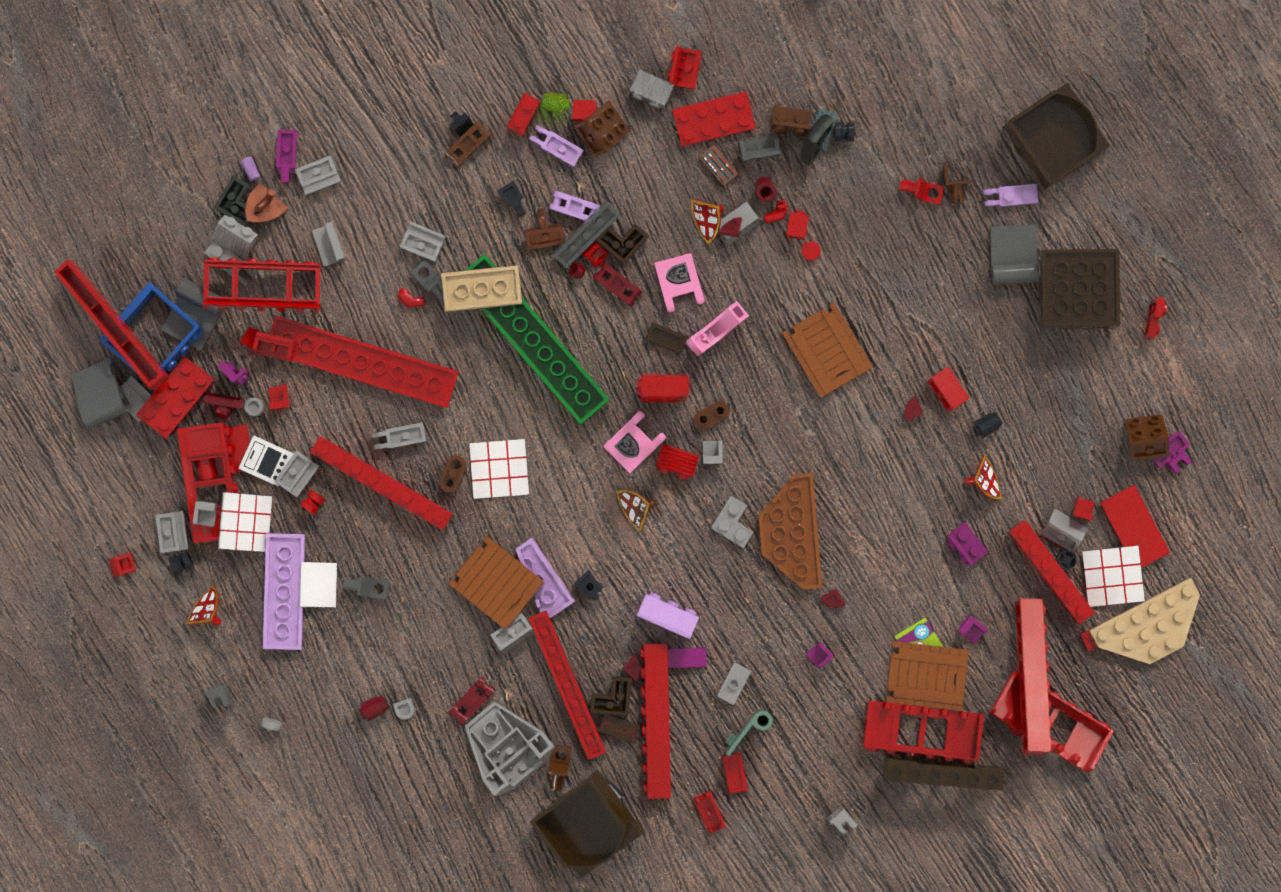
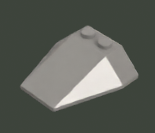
[465,701,555,797]

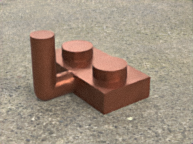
[525,208,565,250]

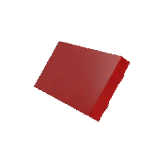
[672,91,756,147]
[136,356,215,440]
[1100,485,1170,568]

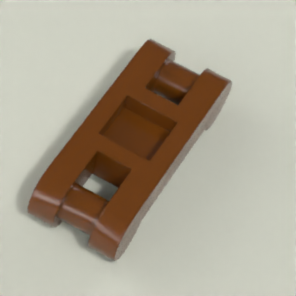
[444,120,492,168]

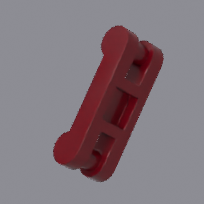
[592,262,643,307]
[448,677,496,726]

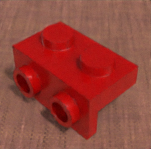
[668,46,702,90]

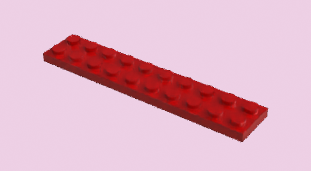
[269,315,459,408]

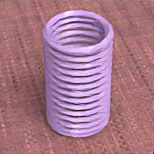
[241,157,260,181]

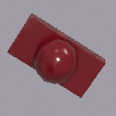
[203,392,245,419]

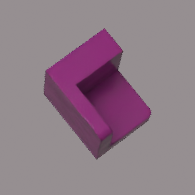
[957,615,988,644]
[806,641,834,669]

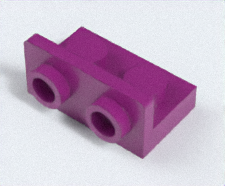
[217,361,250,386]
[946,522,988,566]

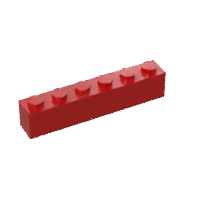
[1007,520,1095,624]

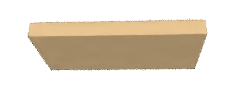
[441,265,522,312]

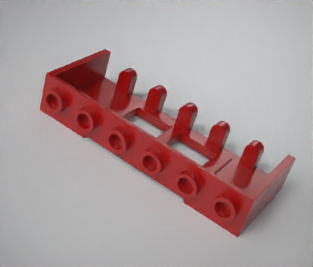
[637,374,689,403]
[177,422,238,543]
[989,671,1114,773]
[862,700,984,764]

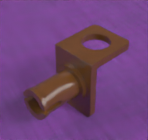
[943,162,971,203]
[548,745,571,791]

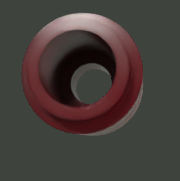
[359,695,389,721]

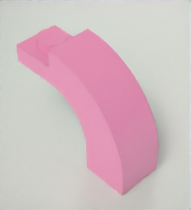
[686,301,749,356]

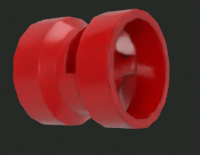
[299,489,326,515]

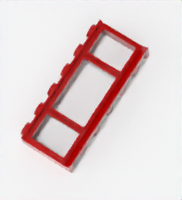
[203,257,321,313]

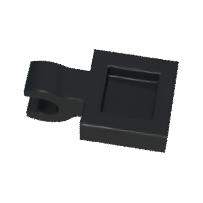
[497,181,526,217]

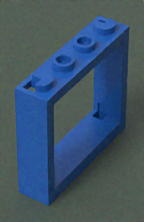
[99,282,204,373]

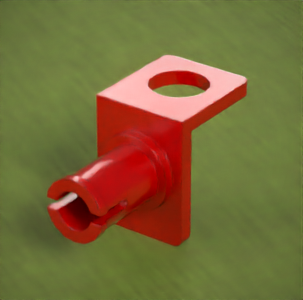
[899,177,945,205]

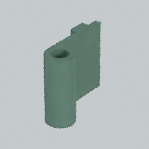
[725,709,773,756]

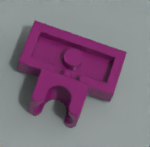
[1152,430,1191,474]

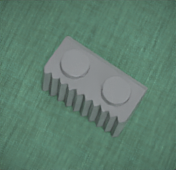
[630,69,674,109]
[212,215,258,258]

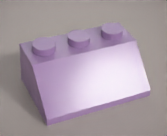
[637,592,699,639]

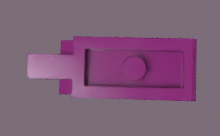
[276,130,298,184]

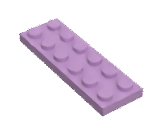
[263,533,305,650]

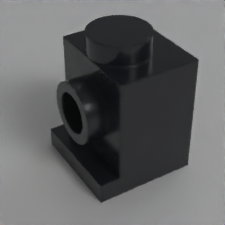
[574,571,603,600]

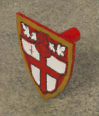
[691,199,724,244]
[965,454,1002,500]
[185,585,221,626]

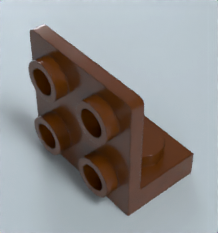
[573,101,630,157]
[770,106,811,137]
[1125,415,1170,461]

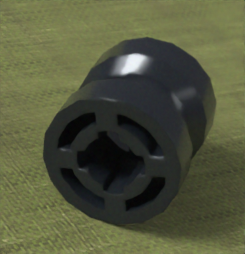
[834,122,855,141]
[169,550,194,575]
[1055,550,1077,570]

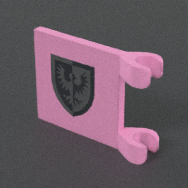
[654,253,704,313]
[603,411,666,473]

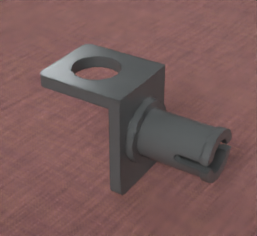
[411,260,444,302]
[343,577,389,599]

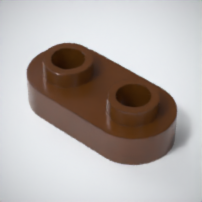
[694,401,730,430]
[440,456,467,493]

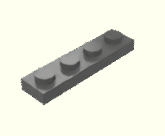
[552,200,620,268]

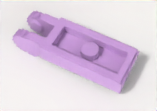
[529,125,584,167]
[983,184,1038,207]

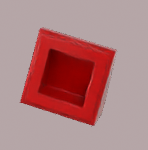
[582,240,610,268]
[240,326,262,349]
[109,553,136,578]

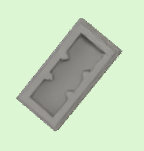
[717,662,751,705]

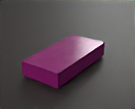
[668,647,707,668]

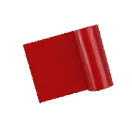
[195,424,251,481]

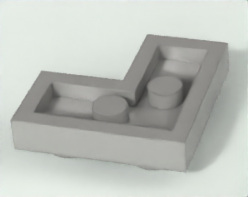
[711,496,753,548]

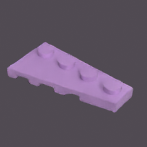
[516,538,575,618]

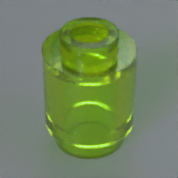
[542,92,570,114]

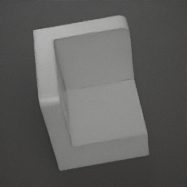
[703,440,723,464]
[193,501,217,526]

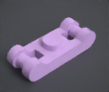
[549,191,600,221]

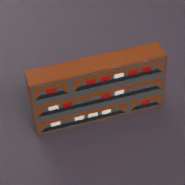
[699,145,738,187]

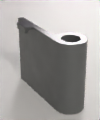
[990,225,1040,284]
[161,279,223,351]
[71,358,131,429]

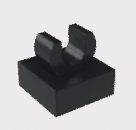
[450,111,474,137]

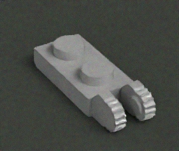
[204,240,256,286]
[371,422,427,450]

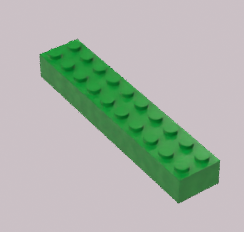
[465,254,610,425]

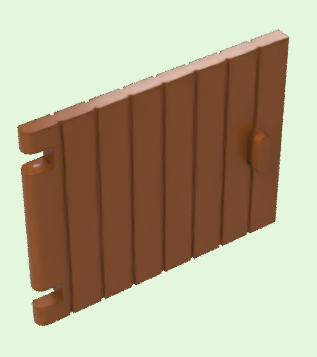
[782,302,873,398]
[448,536,545,630]
[885,641,969,711]

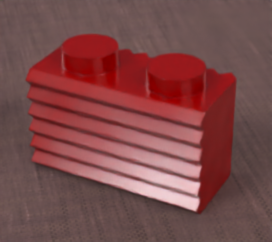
[507,93,541,137]
[656,444,699,480]

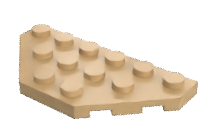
[1089,578,1200,664]

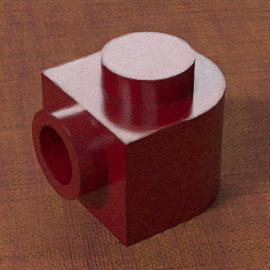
[755,177,779,203]

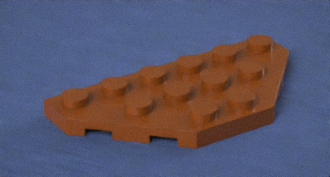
[758,473,822,589]

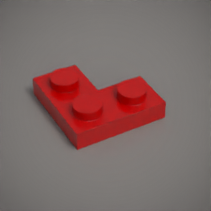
[1144,297,1167,339]

